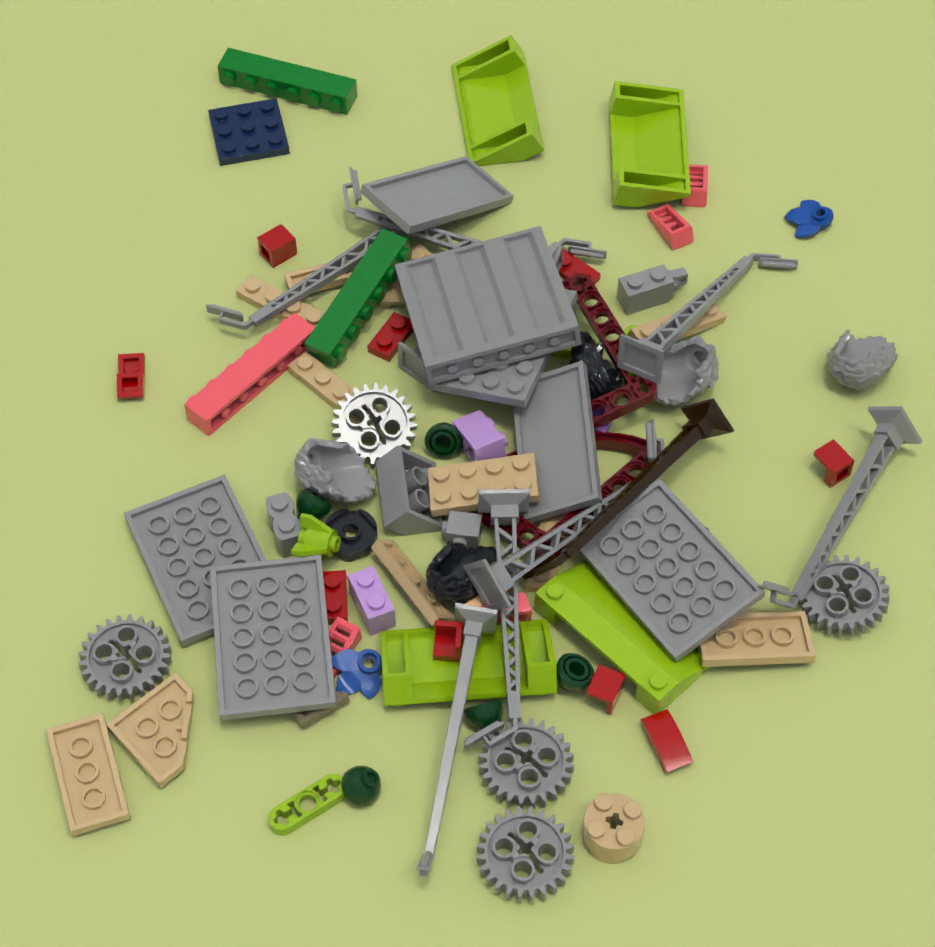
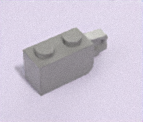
[617,264,688,315]

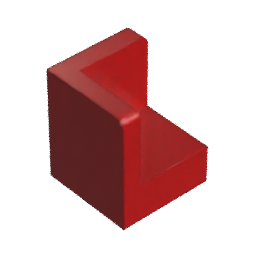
[257,224,297,268]
[814,439,855,488]
[433,620,464,662]
[587,664,626,715]

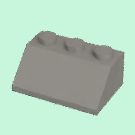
[376,445,444,535]

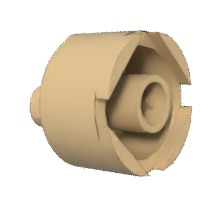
[582,793,645,864]

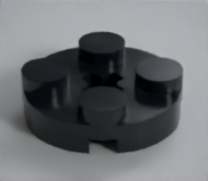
[325,508,378,562]

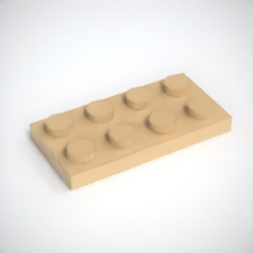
[428,453,540,517]
[698,611,816,667]
[46,713,131,837]

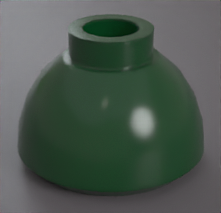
[425,422,462,458]
[296,490,332,520]
[556,653,594,691]
[464,700,504,730]
[341,765,381,806]

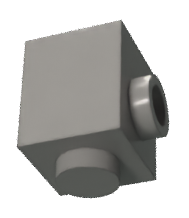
[441,510,482,549]

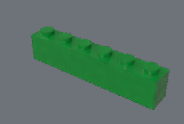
[217,48,357,115]
[304,228,412,368]

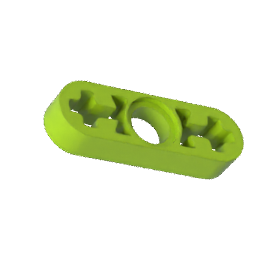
[269,774,345,836]

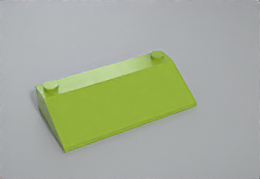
[452,35,545,166]
[609,81,691,207]
[534,561,710,714]
[380,619,557,707]

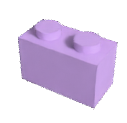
[452,410,508,461]
[347,566,396,636]

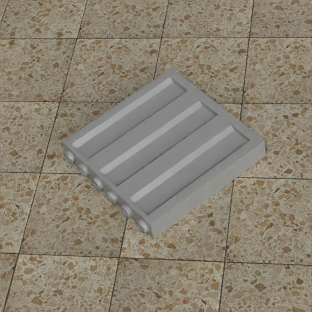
[395,226,582,385]

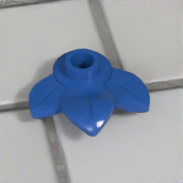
[784,200,834,238]
[332,649,382,699]

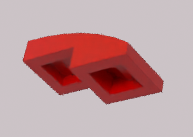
[117,353,145,399]
[640,709,693,773]

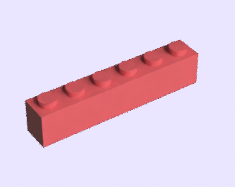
[184,312,315,436]

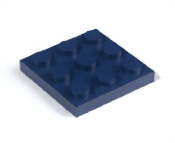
[208,98,290,166]

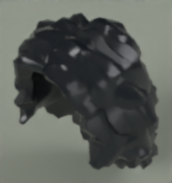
[568,331,623,400]
[426,540,504,606]

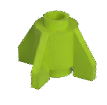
[291,513,341,559]

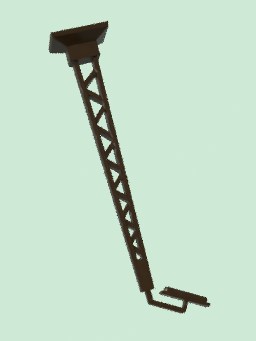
[522,398,734,580]

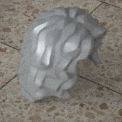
[826,330,898,390]
[647,335,719,406]
[294,438,376,504]

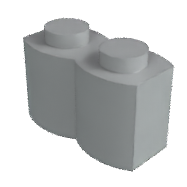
[266,492,301,558]

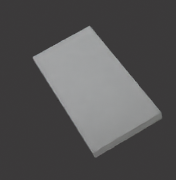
[360,156,514,234]
[513,360,603,523]

